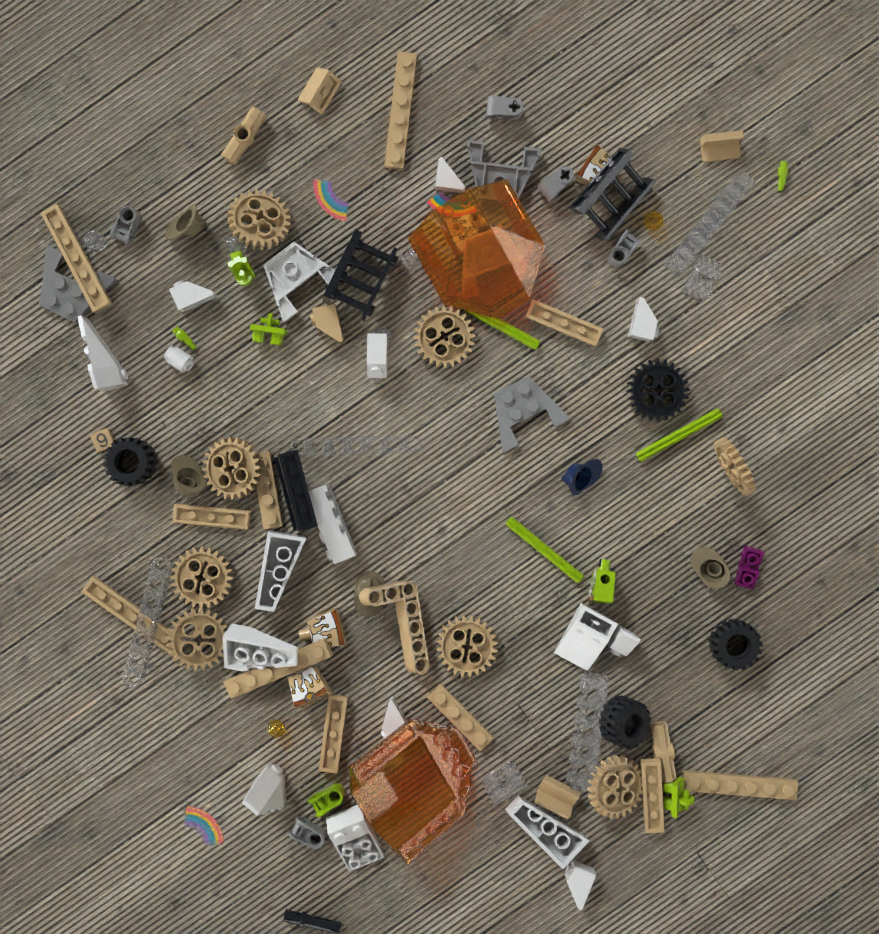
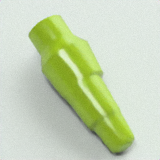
[778,161,789,191]
[172,326,197,350]

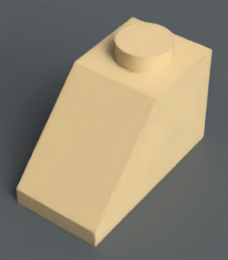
[310,303,345,344]

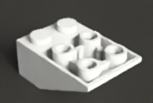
[554,603,618,671]
[326,804,384,872]

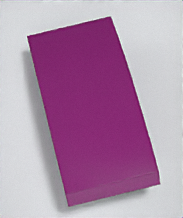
[734,545,764,590]

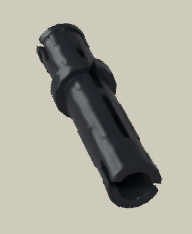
[283,909,341,934]

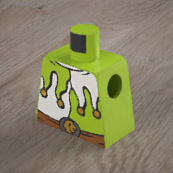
[588,559,616,604]

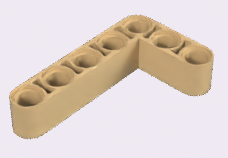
[359,581,429,675]

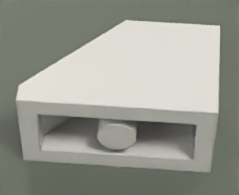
[169,281,217,312]
[628,297,659,342]
[367,333,388,378]
[607,625,641,657]
[381,697,412,745]
[564,860,596,911]

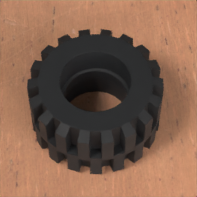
[103,438,157,486]
[709,619,763,670]
[599,695,651,749]

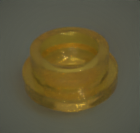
[644,211,664,231]
[267,719,285,738]

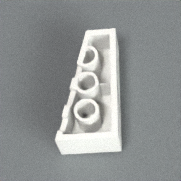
[255,530,306,612]

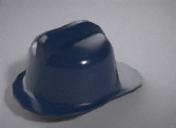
[561,459,603,495]

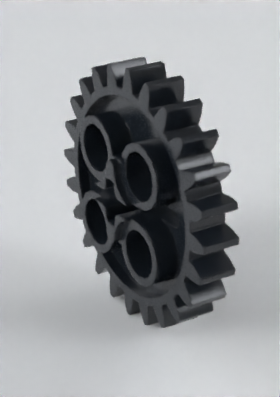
[626,359,690,422]

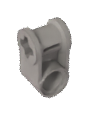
[486,96,523,120]
[537,166,574,202]
[110,206,141,246]
[608,229,642,268]
[288,816,327,849]

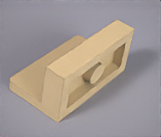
[298,67,342,114]
[700,130,744,162]
[535,775,580,820]

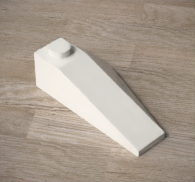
[78,315,128,392]
[223,624,298,671]
[242,762,286,816]

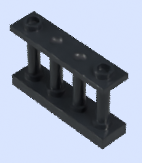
[569,148,656,241]
[322,229,399,321]
[274,450,318,531]

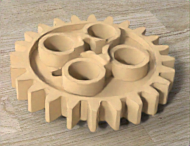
[227,189,291,250]
[413,305,476,369]
[202,437,263,500]
[713,437,756,496]
[170,546,234,608]
[165,608,227,671]
[436,614,498,677]
[587,755,642,819]

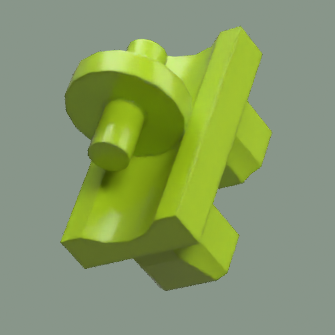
[227,251,256,286]
[250,313,288,346]
[663,777,695,818]

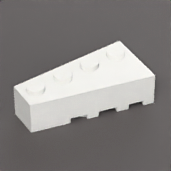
[309,483,357,564]
[505,795,589,869]

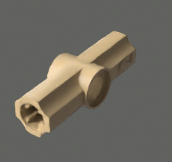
[221,106,267,165]
[650,721,677,783]

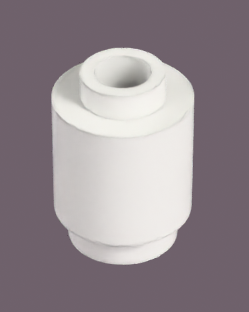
[164,346,194,373]

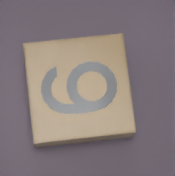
[90,428,115,453]

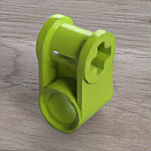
[307,783,345,817]

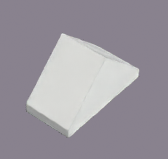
[435,157,466,194]

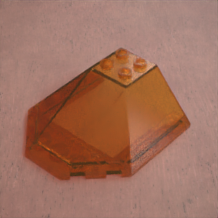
[407,179,545,319]
[349,719,476,865]

